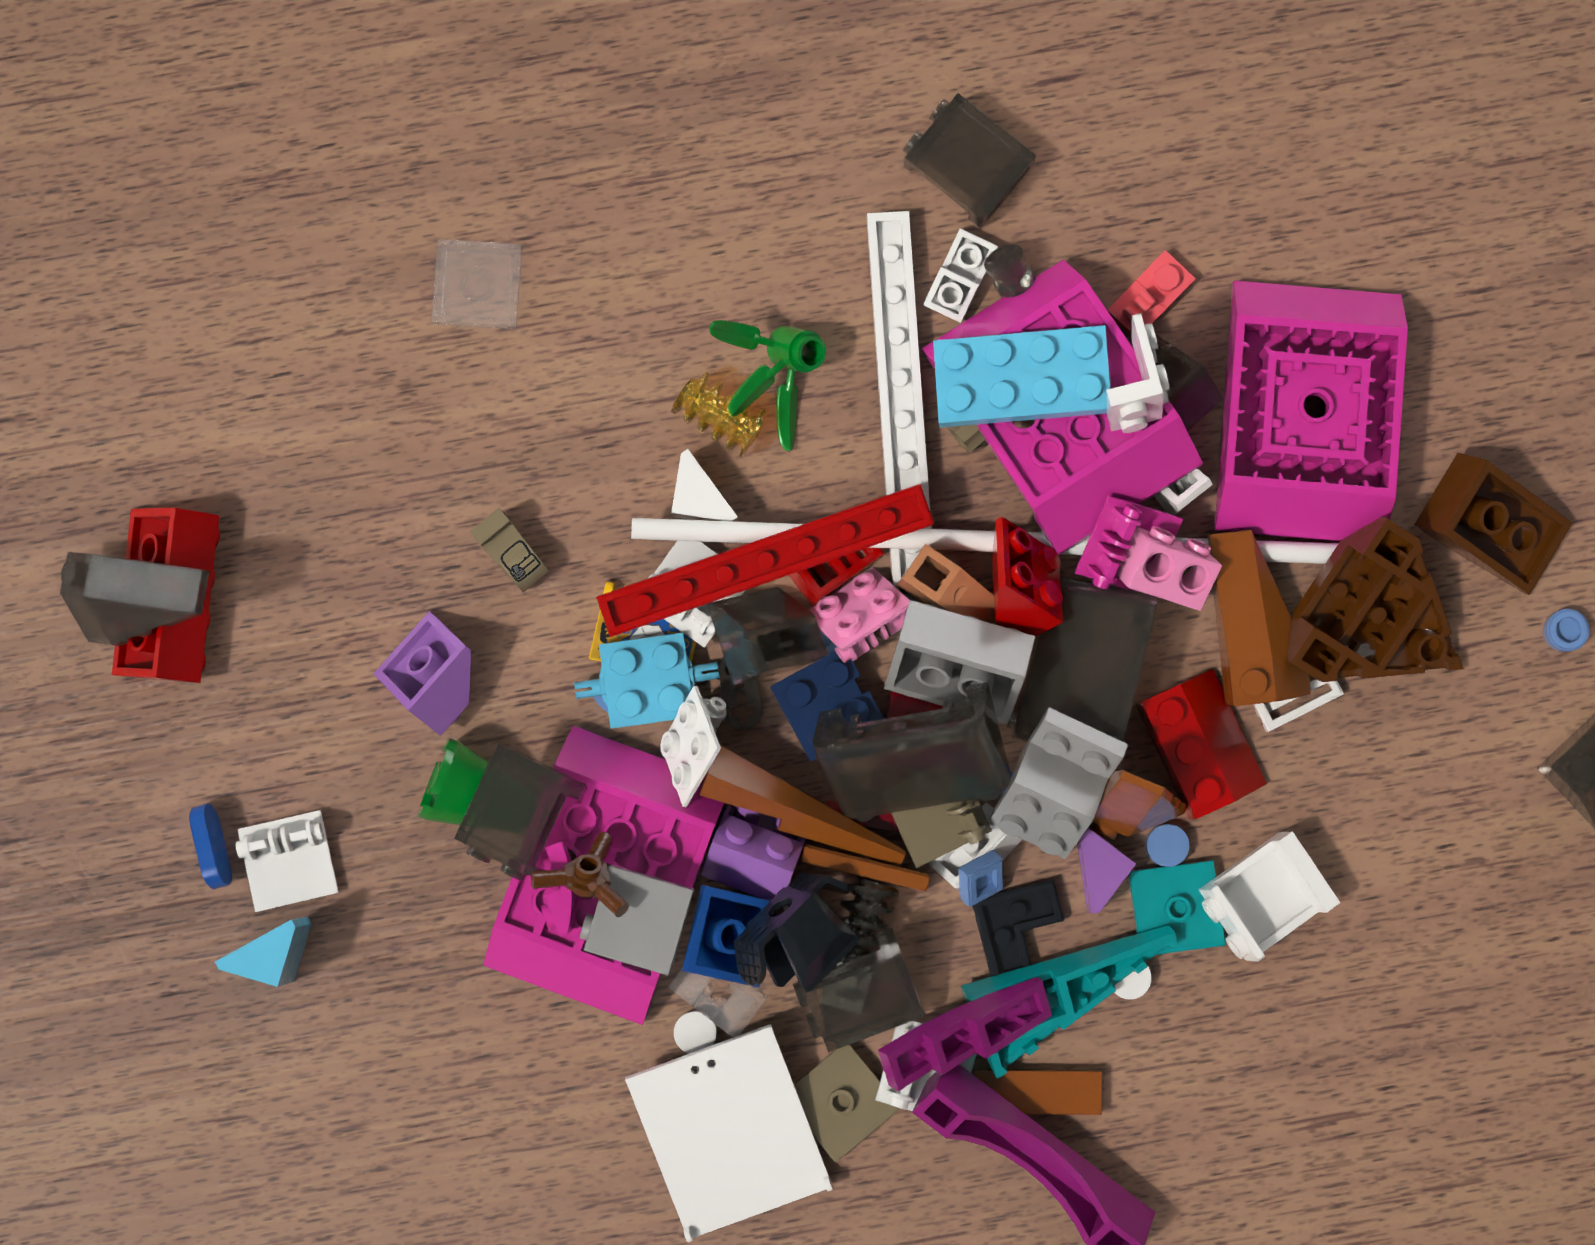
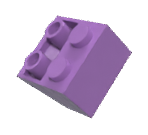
[701,804,806,901]

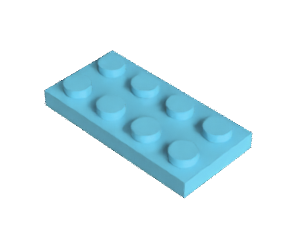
[933,325,1110,428]

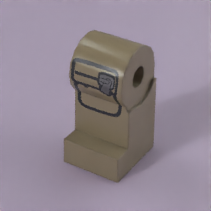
[470,508,549,592]

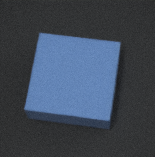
[959,850,1003,907]

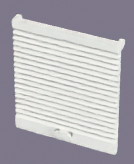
[625,1024,833,1243]

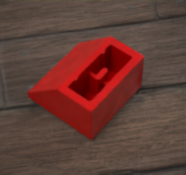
[992,516,1063,637]

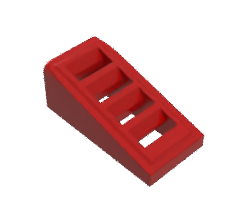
[789,548,884,607]

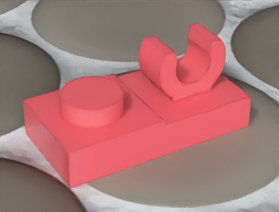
[1107,250,1196,337]

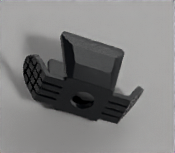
[734,872,858,992]

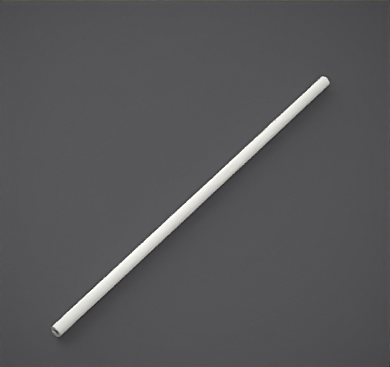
[631,518,1339,564]

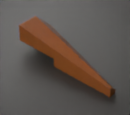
[700,743,906,866]

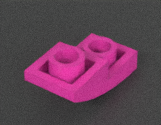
[541,841,576,936]

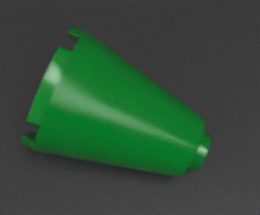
[417,738,539,835]

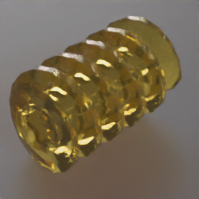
[671,372,766,458]

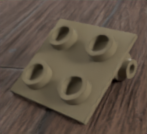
[881,754,992,868]

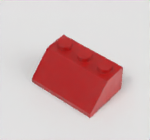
[1135,669,1267,819]

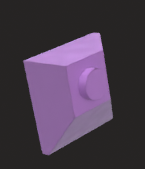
[373,611,471,736]

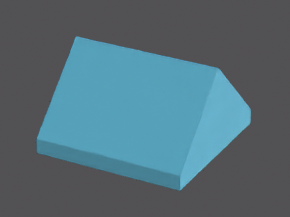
[215,916,312,987]

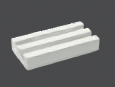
[1253,679,1344,732]

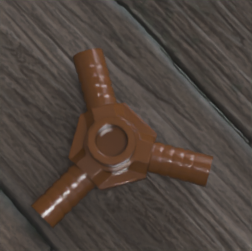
[531,832,629,917]

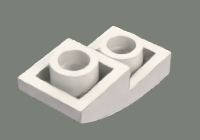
[923,228,998,323]

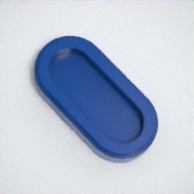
[189,803,232,889]

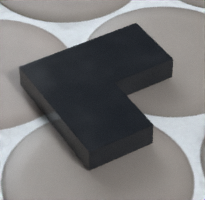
[972,879,1064,977]

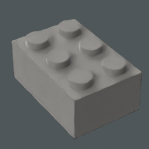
[884,600,1035,724]

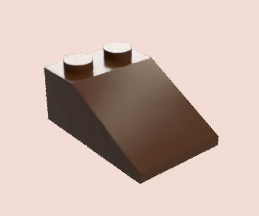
[1414,453,1573,595]

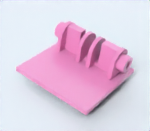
[804,568,910,663]

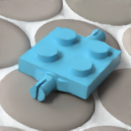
[574,633,719,729]

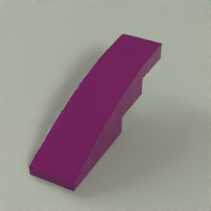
[878,977,1052,1091]

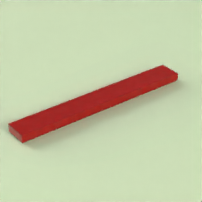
[596,484,934,637]

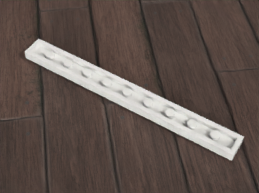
[866,211,932,632]

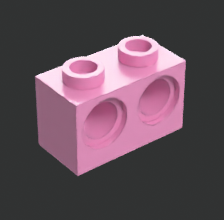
[1115,526,1222,611]

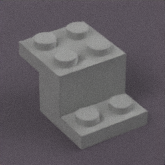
[988,707,1128,859]

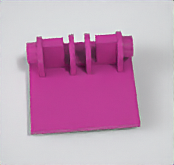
[1075,495,1183,595]

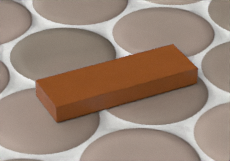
[801,845,930,892]
[973,1069,1102,1115]

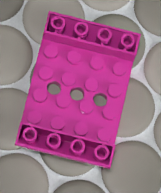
[922,260,1203,556]
[483,726,725,1025]

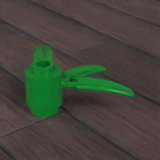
[709,320,826,452]

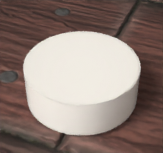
[1114,967,1151,999]
[674,1010,717,1054]

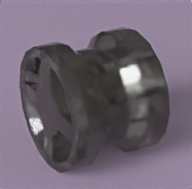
[984,244,1035,298]

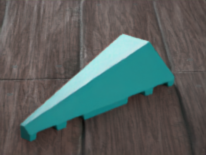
[961,925,1178,1078]

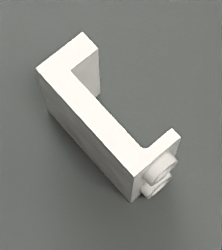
[1199,831,1340,962]

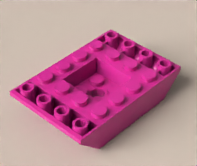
[1214,281,1408,541]

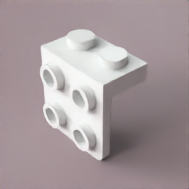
[1107,313,1169,433]

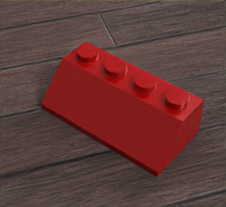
[112,508,220,683]

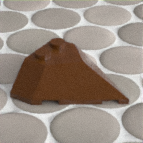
[1287,516,1464,682]

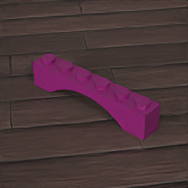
[912,1064,1156,1245]

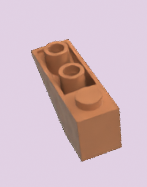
[896,544,995,624]

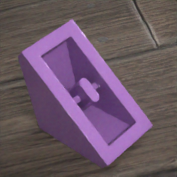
[1077,828,1136,914]

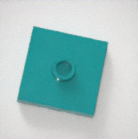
[1128,860,1226,955]

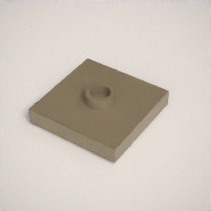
[794,1040,900,1163]

